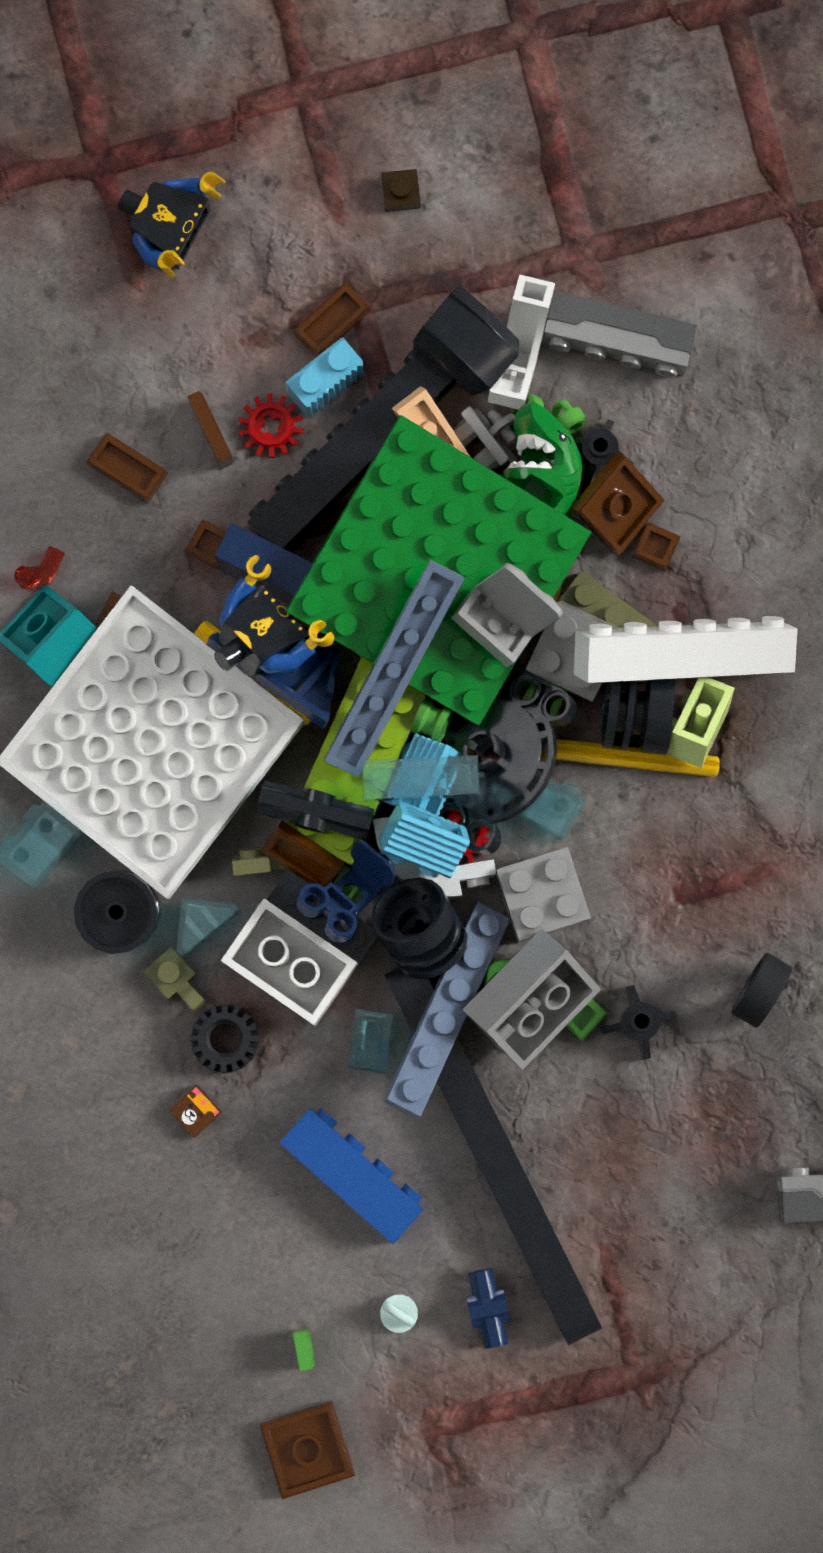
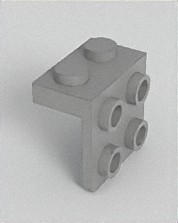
[451,563,563,668]

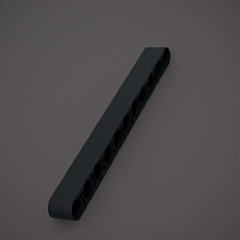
[384,968,602,1346]

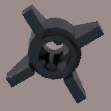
[573,419,634,490]
[601,985,676,1060]

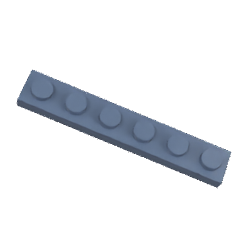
[324,559,464,777]
[383,902,510,1119]

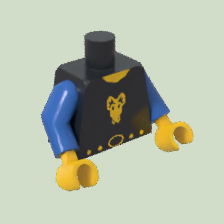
[118,172,226,279]
[214,555,334,676]

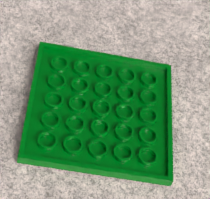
[285,415,592,726]

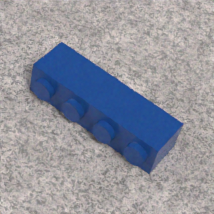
[280,1108,423,1244]

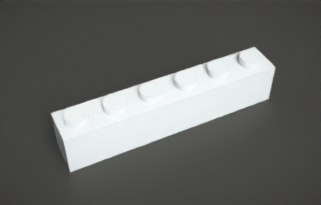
[574,616,797,683]

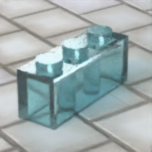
[361,755,480,802]

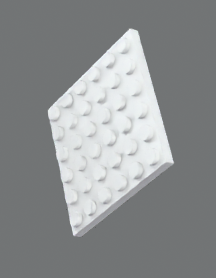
[0,585,305,899]

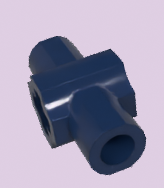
[466,1268,510,1349]

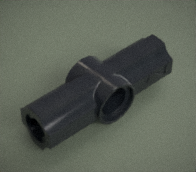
[256,781,374,841]

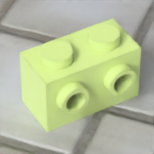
[667,677,735,768]

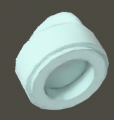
[380,1294,418,1333]

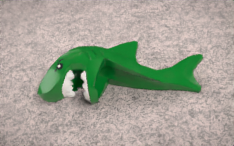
[503,401,583,520]

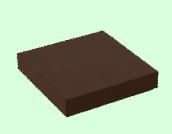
[571,452,665,556]
[260,1400,355,1499]

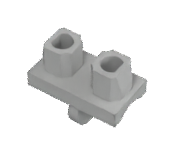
[453,407,517,471]

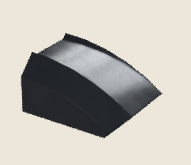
[413,286,519,396]

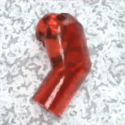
[14,546,65,590]

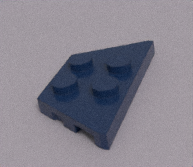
[207,626,340,729]

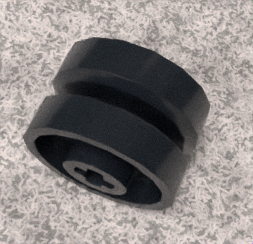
[74,870,161,954]

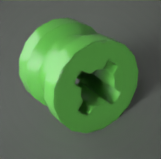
[411,699,453,742]

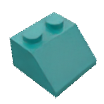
[0,584,98,687]

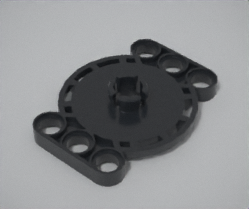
[428,665,577,856]

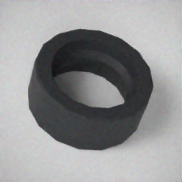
[731,953,792,1028]

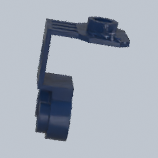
[296,840,396,942]

